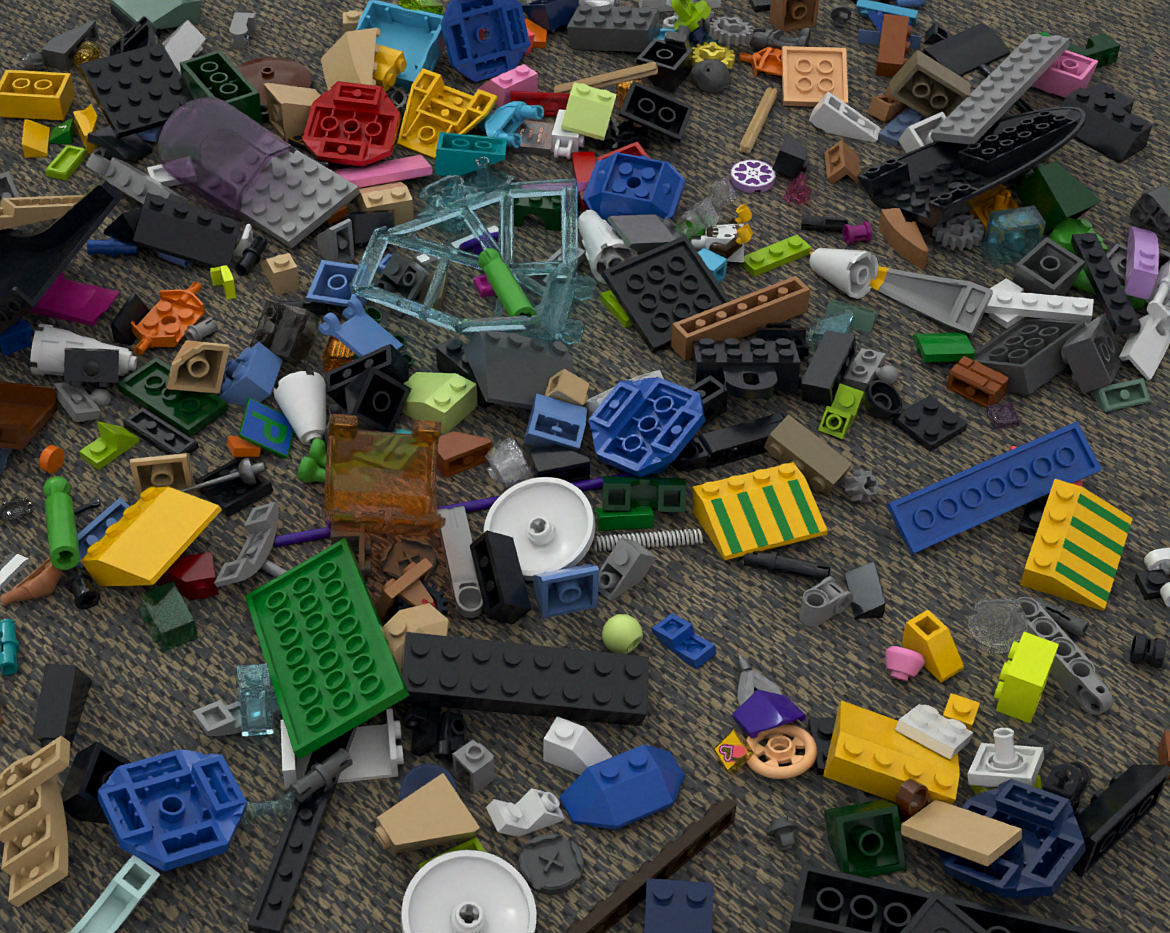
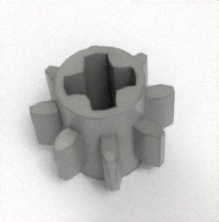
[845,469,878,503]

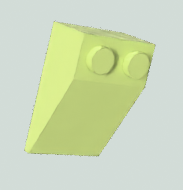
[401,372,477,434]

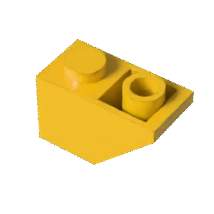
[901,610,964,683]

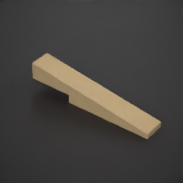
[0,195,85,230]

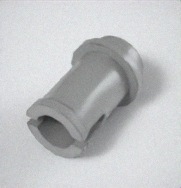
[185,317,218,342]

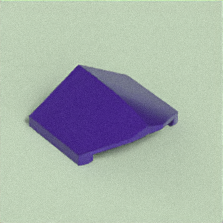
[732,690,806,738]

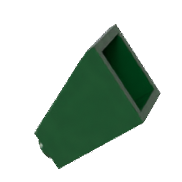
[1014,161,1101,236]

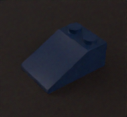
[644,878,714,933]

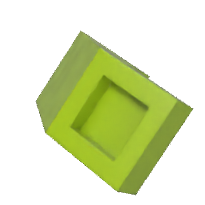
[818,383,864,439]

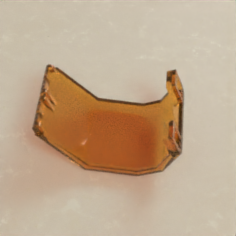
[324,414,446,537]

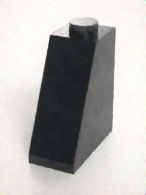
[33,664,92,747]

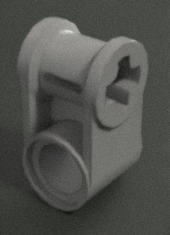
[799,576,853,627]

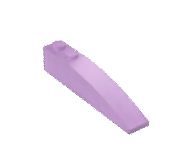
[1124,226,1159,300]

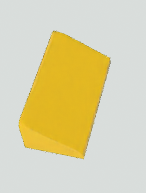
[22,119,50,158]

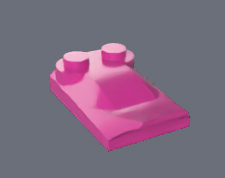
[29,272,120,326]

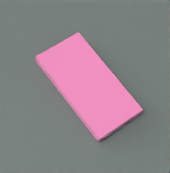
[333,155,433,188]

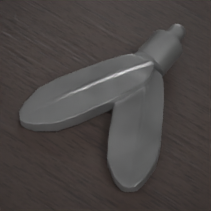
[737,654,782,706]

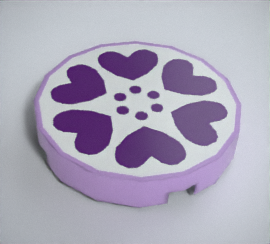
[730,160,775,193]

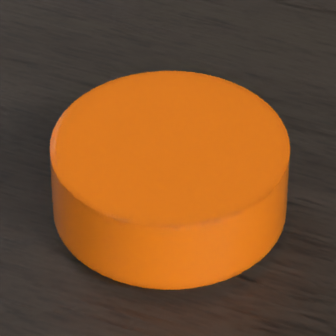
[39,445,65,474]

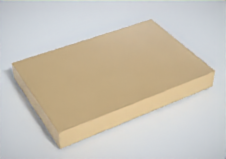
[901,799,1022,866]

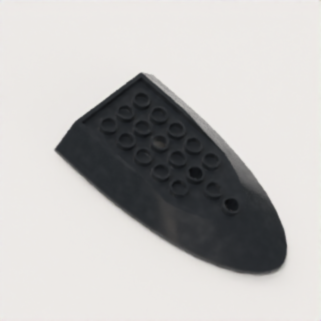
[858,107,1086,228]

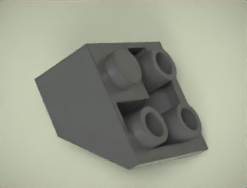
[370,252,428,318]

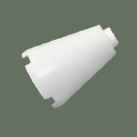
[810,248,878,299]
[273,371,326,446]

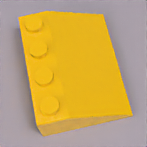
[80,486,222,587]
[823,700,960,805]

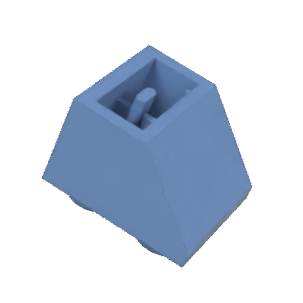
[217,342,283,405]
[523,393,587,453]

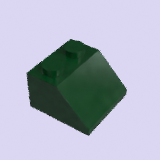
[824,799,906,878]

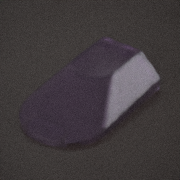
[158,97,296,222]

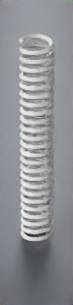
[594,528,703,552]

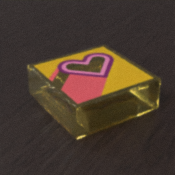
[713,729,755,774]

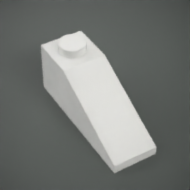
[809,92,881,142]

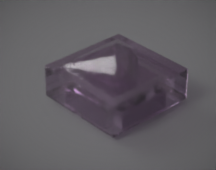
[986,402,1020,429]

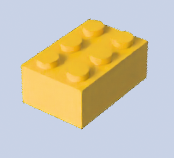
[0,70,75,121]

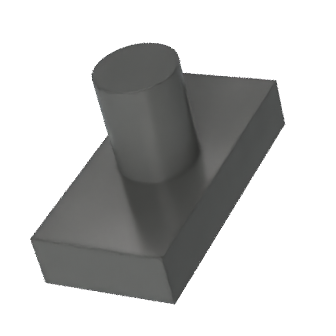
[665,25,691,49]

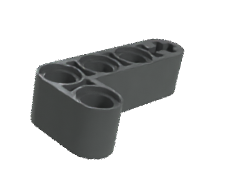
[1130,186,1170,241]

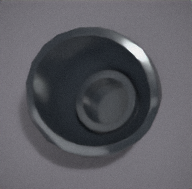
[863,380,903,419]

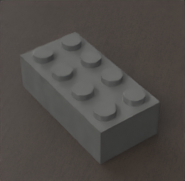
[567,4,660,52]

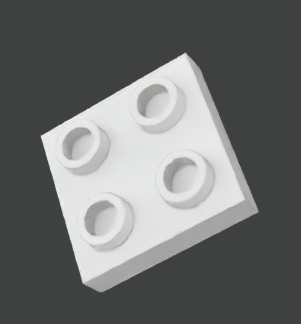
[968,728,1044,788]

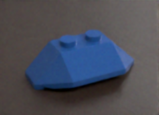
[559,744,685,830]

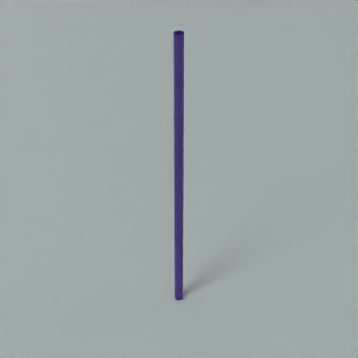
[274,473,651,548]

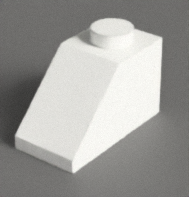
[543,717,612,775]

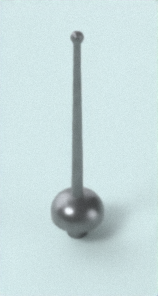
[179,457,266,493]

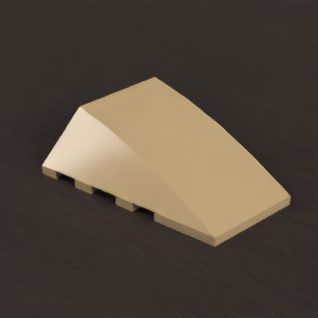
[321,28,381,90]

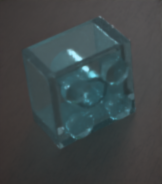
[982,206,1046,266]

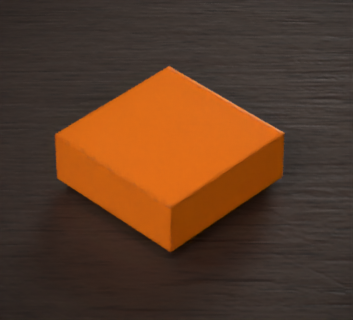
[227,436,261,457]

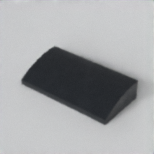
[923,23,1010,77]

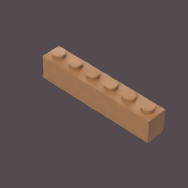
[671,276,810,361]

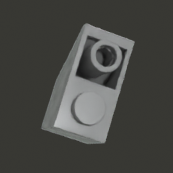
[598,538,657,601]

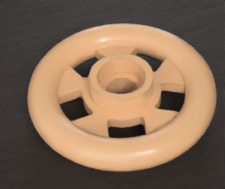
[743,724,817,779]

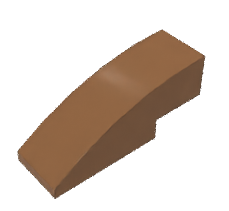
[867,86,907,122]
[879,208,929,269]

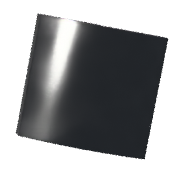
[87,126,152,162]
[195,457,273,517]

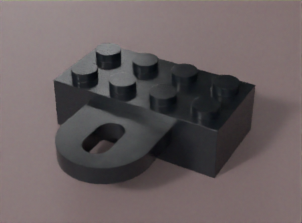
[692,338,801,399]

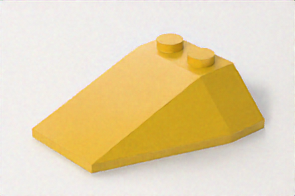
[397,68,498,160]

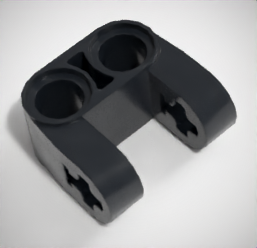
[1041,762,1092,813]

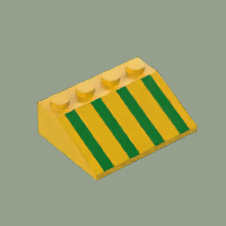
[692,462,827,561]
[1020,479,1133,611]

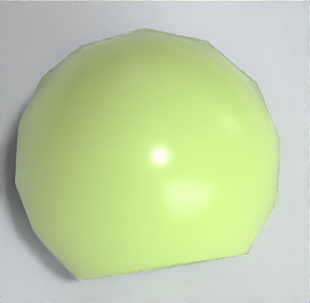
[602,614,643,654]

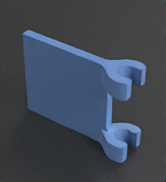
[318,297,403,357]

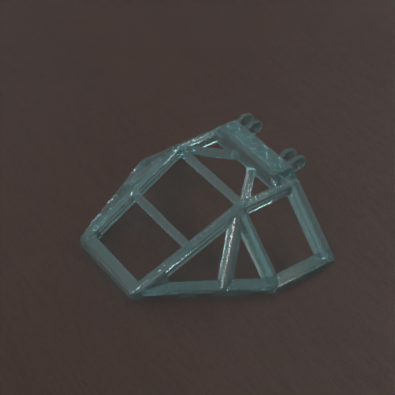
[350,178,596,344]

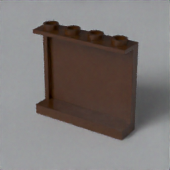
[0,381,57,450]

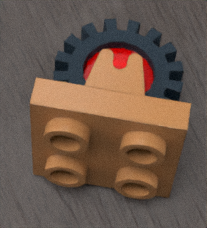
[375,558,449,623]

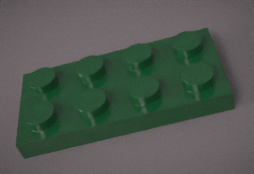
[117,357,229,437]

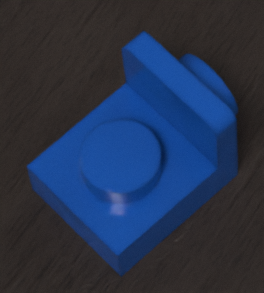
[0,317,34,356]

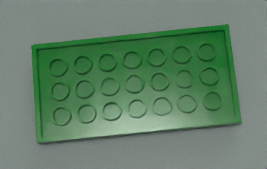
[245,538,409,759]

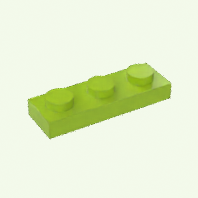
[740,235,811,277]

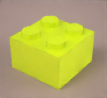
[994,632,1059,724]

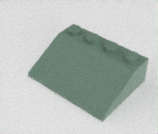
[108,0,201,29]

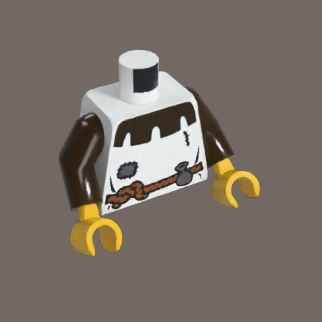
[691,204,753,262]

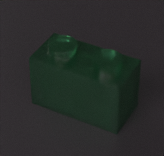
[138,581,198,652]

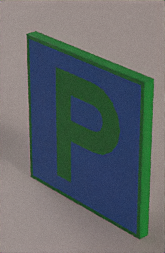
[238,398,294,459]

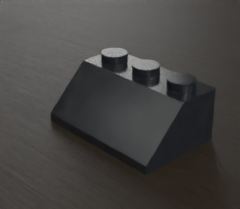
[618,80,694,142]

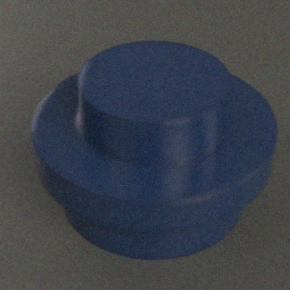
[689,27,708,45]

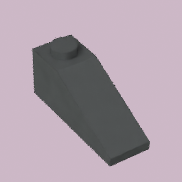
[42,20,99,71]

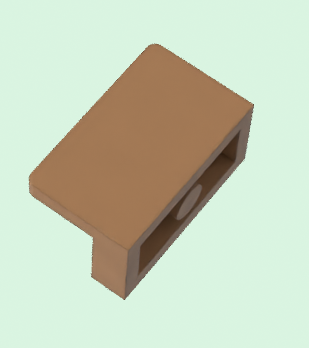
[825,140,860,184]

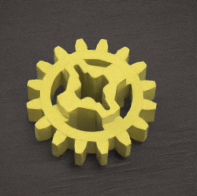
[691,41,735,69]

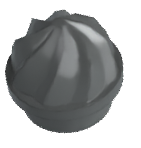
[22,52,45,71]

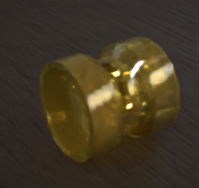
[74,41,101,68]

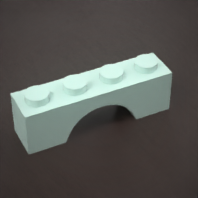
[68,855,160,933]

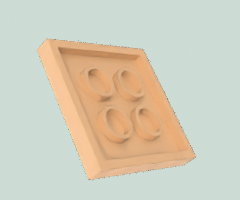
[781,46,848,107]

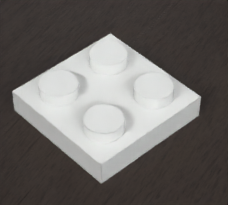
[895,704,973,759]

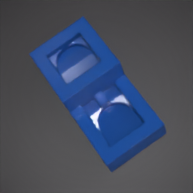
[652,613,716,669]

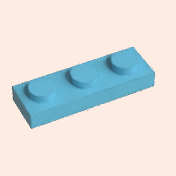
[856,0,918,25]

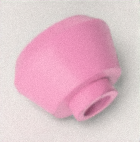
[885,646,925,681]

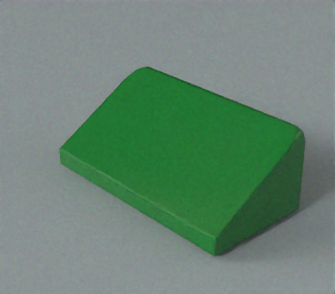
[596,506,654,531]

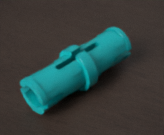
[0,619,20,675]

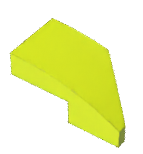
[210,265,236,300]

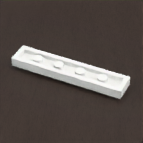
[984,290,1094,323]

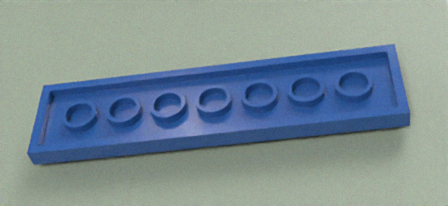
[886,422,1102,555]

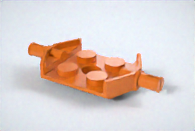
[739,47,782,77]
[131,281,205,356]

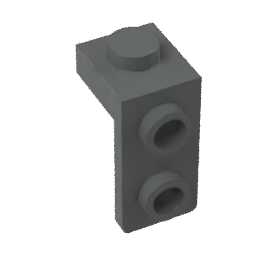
[331,527,372,584]

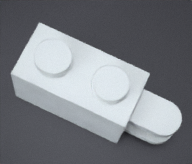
[552,109,585,159]

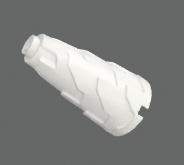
[577,210,638,284]
[30,323,137,376]

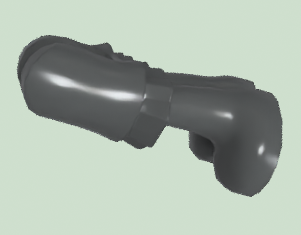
[749,27,811,50]

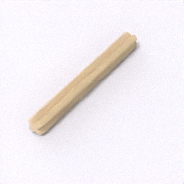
[554,62,658,94]
[739,87,778,154]

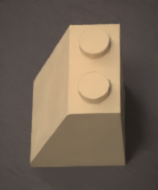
[264,83,321,143]
[374,773,480,853]

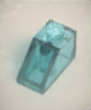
[808,309,855,352]
[236,663,274,736]

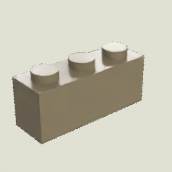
[764,414,852,496]

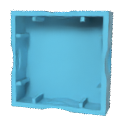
[356,0,446,92]

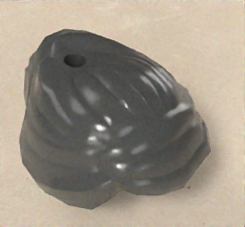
[690,59,731,93]

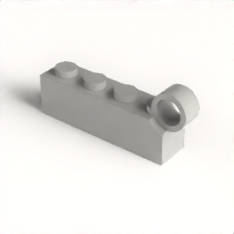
[86,153,188,204]

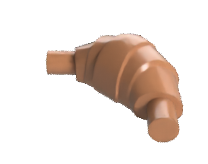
[0,557,62,606]

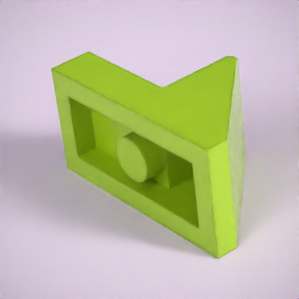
[79,422,140,470]

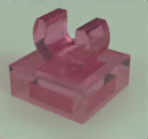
[782,172,812,204]

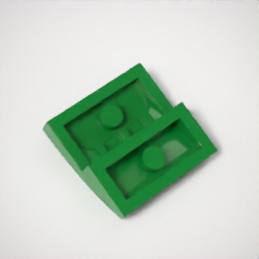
[913,332,975,362]

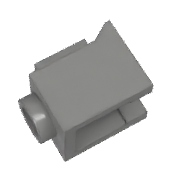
[453,740,497,794]

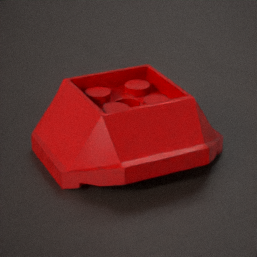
[302,81,401,166]

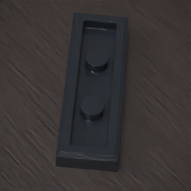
[123,407,199,455]

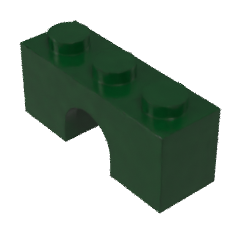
[1066,33,1120,69]
[499,189,572,232]
[602,476,686,512]

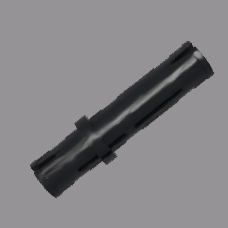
[744,551,831,581]

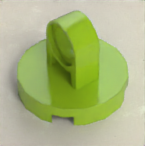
[671,0,712,33]

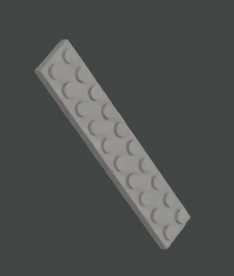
[932,34,1070,144]

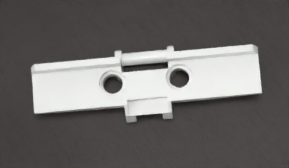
[1119,261,1170,381]

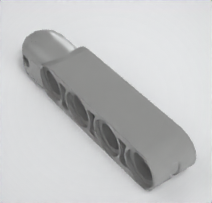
[436,506,484,618]
[1009,597,1113,715]

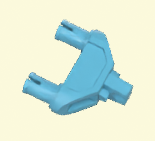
[478,101,544,148]

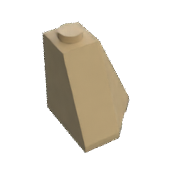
[167,340,230,393]

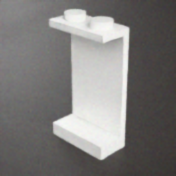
[281,708,404,788]

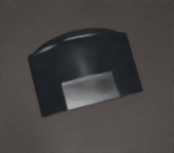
[109,16,158,56]

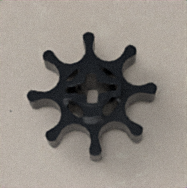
[597,118,650,152]

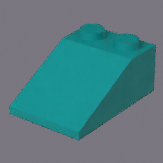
[435,132,507,178]

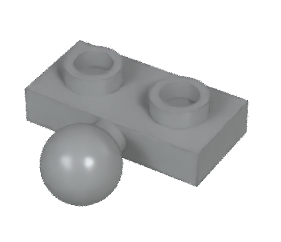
[843,348,899,390]
[53,382,111,422]

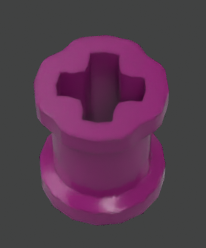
[843,221,872,245]

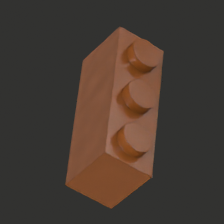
[876,14,912,77]

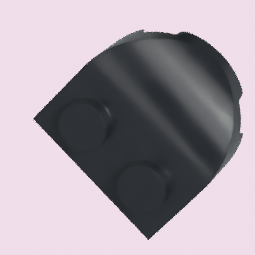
[756,323,809,359]

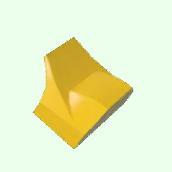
[73,104,101,154]

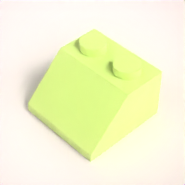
[561,82,617,141]

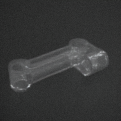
[676,176,738,237]

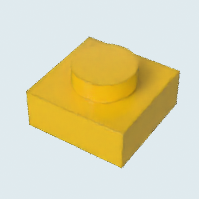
[943,693,980,731]

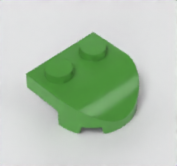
[1049,218,1108,257]

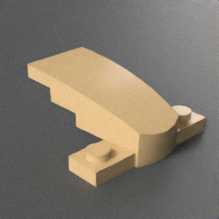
[0,736,70,907]

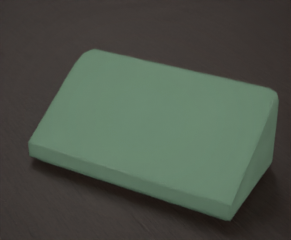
[824,300,879,332]
[1091,378,1151,412]

